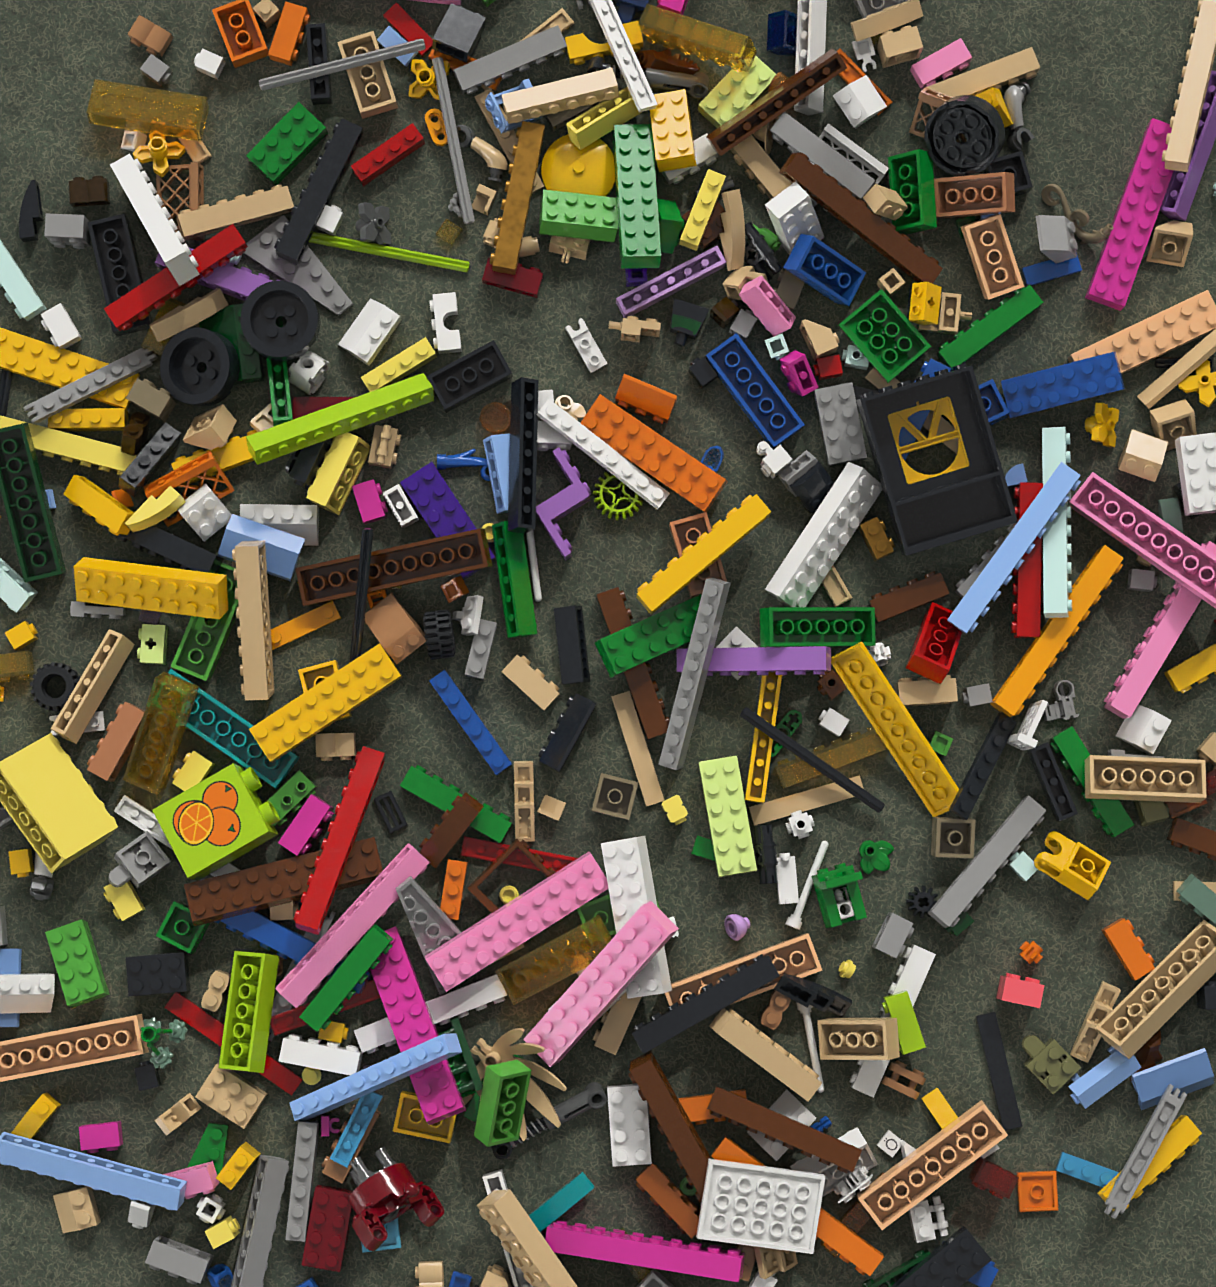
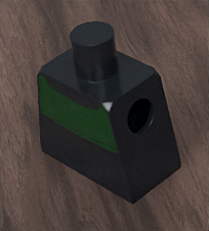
[670,299,709,347]

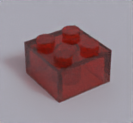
[968,1157,1019,1199]

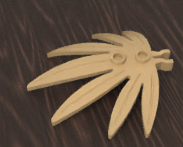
[462,1028,567,1141]

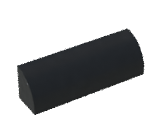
[554,605,590,685]

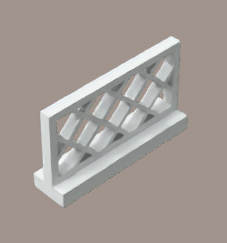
[819,124,889,202]
[1007,700,1048,751]

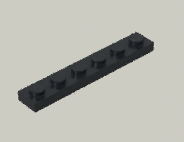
[949,712,1017,820]

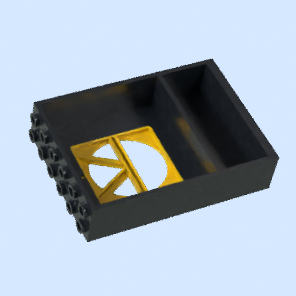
[856,363,1018,556]

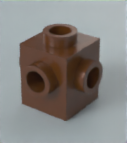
[817,670,847,700]

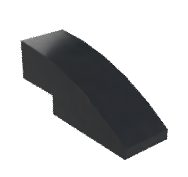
[19,180,44,242]

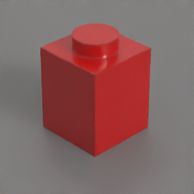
[813,355,843,380]

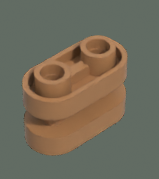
[882,1060,926,1100]

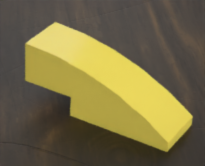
[125,486,186,532]

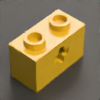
[909,282,942,326]

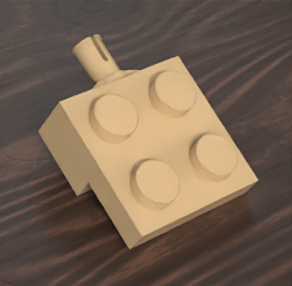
[549,235,590,263]
[918,292,972,335]
[608,316,661,343]
[753,1246,798,1279]

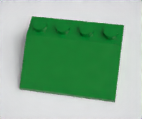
[838,289,931,383]

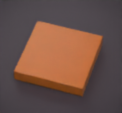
[1016,1171,1058,1212]

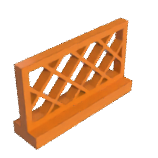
[144,450,235,527]

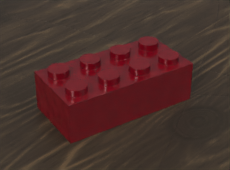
[301,1184,353,1272]

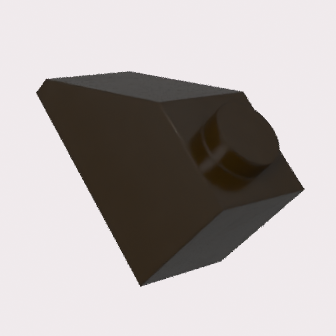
[710,297,740,329]

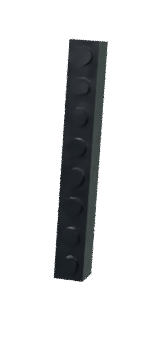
[274,118,363,265]
[508,377,539,534]
[632,954,780,1054]

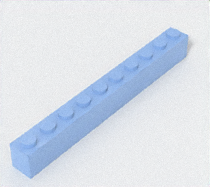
[947,462,1081,634]
[290,1033,462,1121]
[0,1132,187,1211]

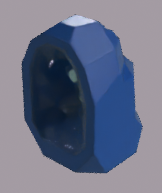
[701,446,724,473]
[207,1264,233,1287]

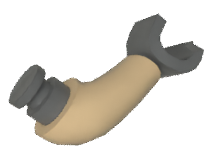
[456,125,508,182]

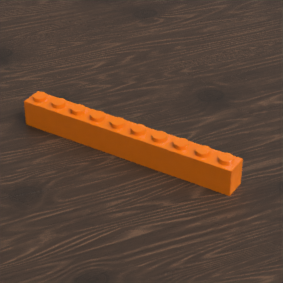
[711,1135,884,1276]

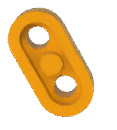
[425,108,448,146]

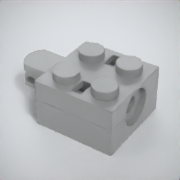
[108,831,171,888]

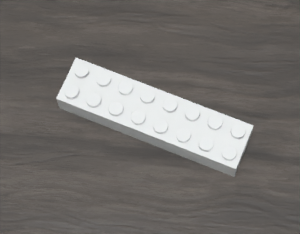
[110,154,200,286]
[765,462,882,607]
[601,836,672,999]

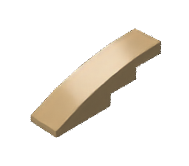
[850,0,923,42]
[719,189,745,271]
[150,288,228,342]
[514,761,535,842]
[1070,981,1121,1063]

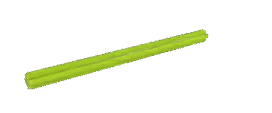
[309,232,470,272]

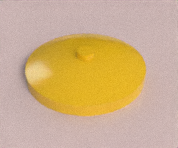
[541,134,616,197]

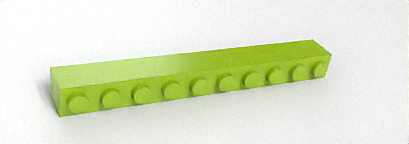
[246,373,434,465]

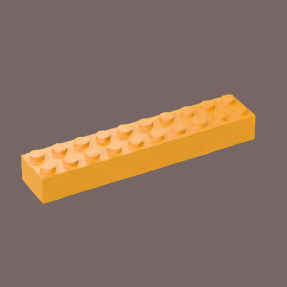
[990,545,1124,717]

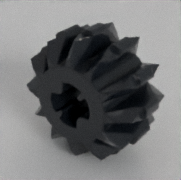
[906,885,938,918]

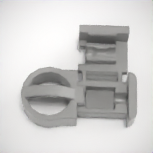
[1043,680,1079,721]

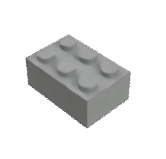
[145,1235,214,1285]

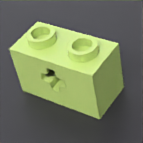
[137,624,168,665]

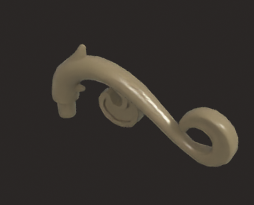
[1041,184,1114,244]

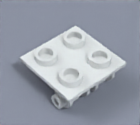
[833,1166,873,1203]

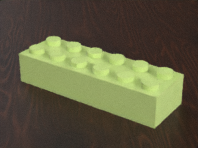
[698,756,757,878]

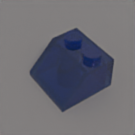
[767,10,797,56]

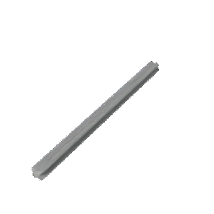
[259,39,426,90]
[432,57,475,224]

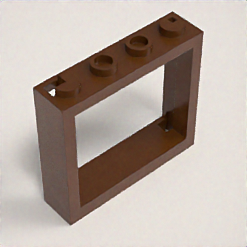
[467,839,556,944]

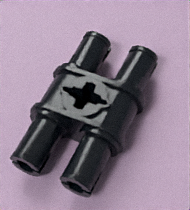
[744,222,783,282]
[753,825,778,884]

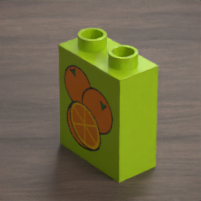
[152,763,280,881]

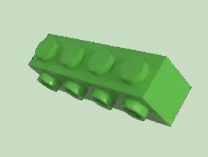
[267,770,317,827]

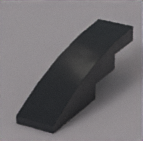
[774,973,852,1018]

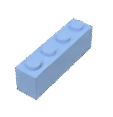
[483,433,510,514]

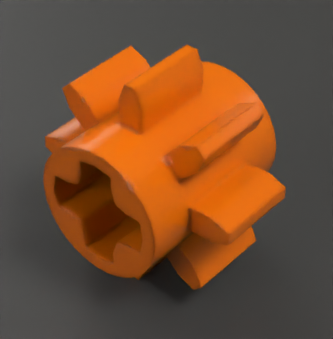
[1019,941,1043,964]

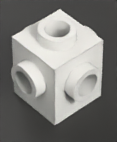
[785,810,815,839]
[196,1194,226,1224]

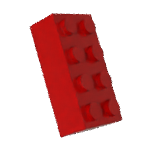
[906,602,962,684]

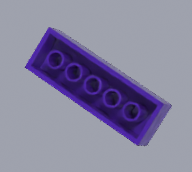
[400,462,496,580]

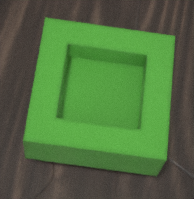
[930,731,953,756]

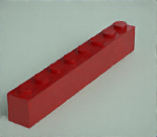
[104,224,248,331]
[1011,482,1043,638]

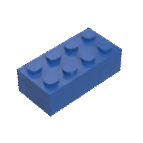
[783,234,866,306]

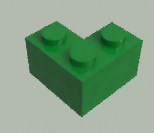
[657,199,684,254]

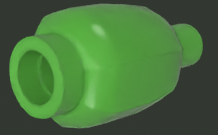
[753,224,782,252]

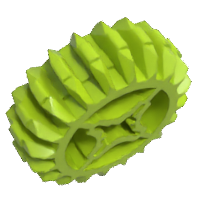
[593,472,643,521]

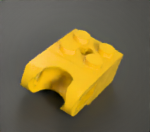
[1034,831,1111,900]

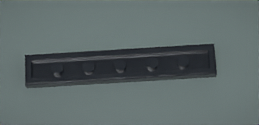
[976,1012,1022,1130]

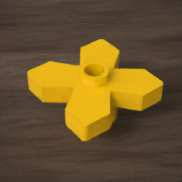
[409,59,450,100]
[133,128,186,177]
[1178,360,1216,407]
[1085,403,1119,447]

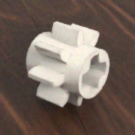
[868,643,891,666]

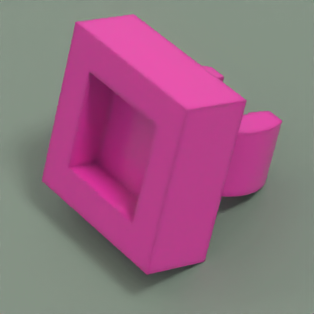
[321,1115,340,1136]

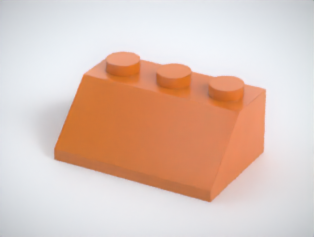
[615,374,677,424]

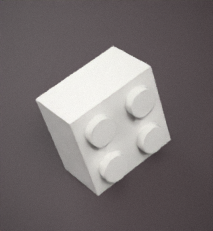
[178,483,232,542]

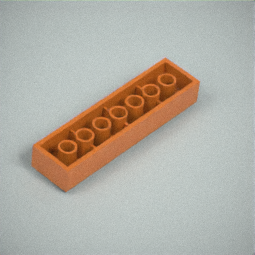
[581,394,728,512]

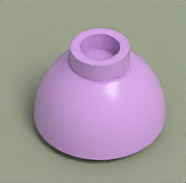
[725,914,750,941]

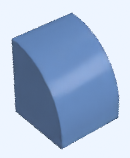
[1005,463,1028,488]

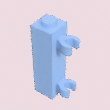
[1068,1046,1141,1109]

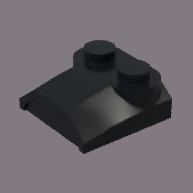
[790,461,835,514]

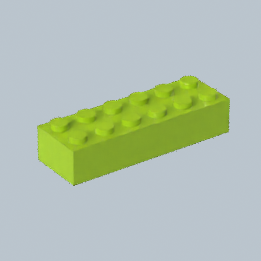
[219,951,279,1073]

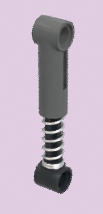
[587,56,710,99]
[491,1082,607,1160]

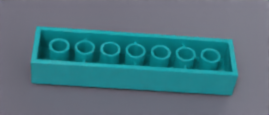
[149,669,300,789]

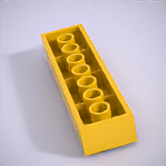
[636,494,771,615]
[73,557,229,620]
[249,643,402,763]

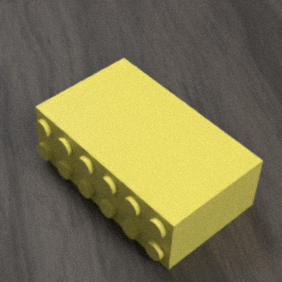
[0,733,118,874]

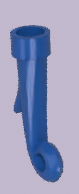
[437,449,491,481]

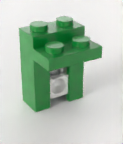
[811,863,867,928]

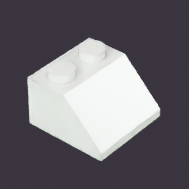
[833,75,887,128]
[1116,704,1172,755]

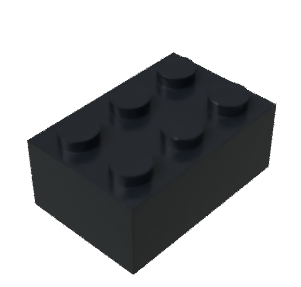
[126,952,190,997]

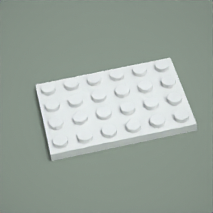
[696,1159,826,1254]

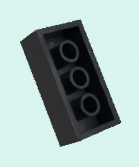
[427,340,513,413]

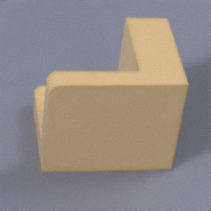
[472,184,497,216]
[537,795,566,821]

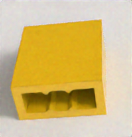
[216,1142,261,1190]

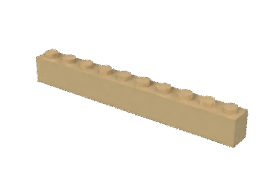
[1162,0,1216,172]

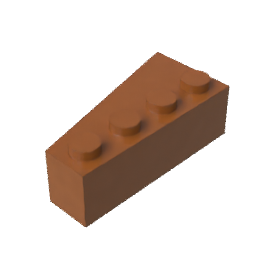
[635,1161,700,1239]

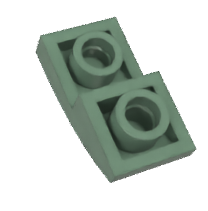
[1158,497,1183,534]

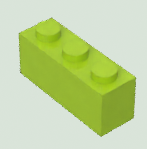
[882,990,926,1055]

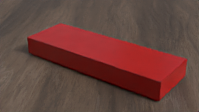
[383,2,433,57]

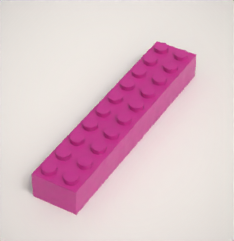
[1085,118,1174,311]
[370,926,466,1125]
[545,1220,745,1282]

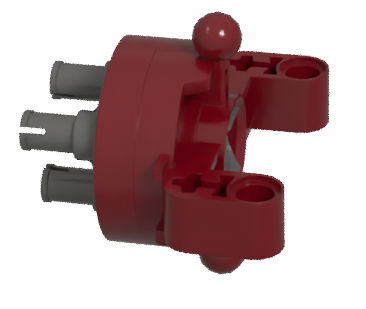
[348,1147,444,1251]

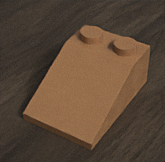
[365,592,426,664]

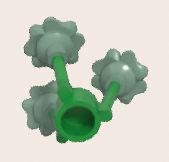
[141,1017,188,1069]

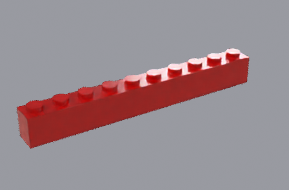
[293,746,386,935]

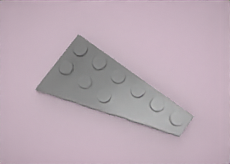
[244,215,354,316]
[396,876,462,996]

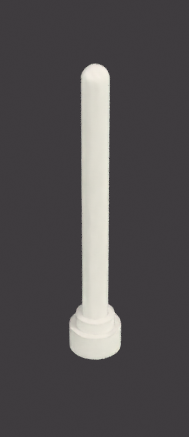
[526,530,542,602]
[785,841,829,930]
[796,1002,824,1093]

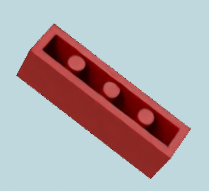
[351,123,425,187]

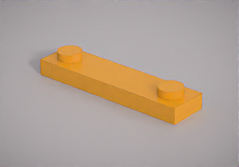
[271,601,341,651]

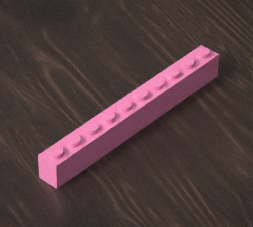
[275,843,430,1008]

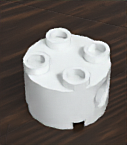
[288,350,330,395]

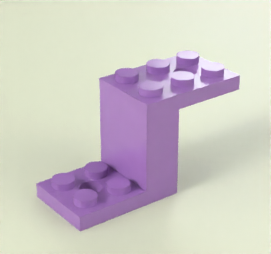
[536,447,591,561]

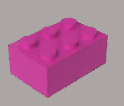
[278,794,334,856]

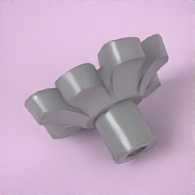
[448,192,462,217]

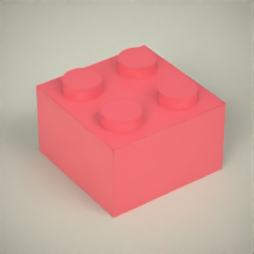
[996,973,1045,1008]

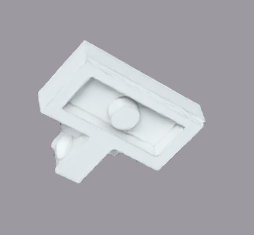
[452,595,484,636]

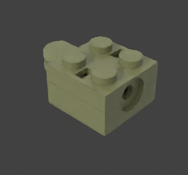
[1021,1035,1081,1095]

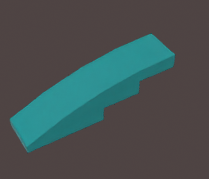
[528,1172,595,1232]

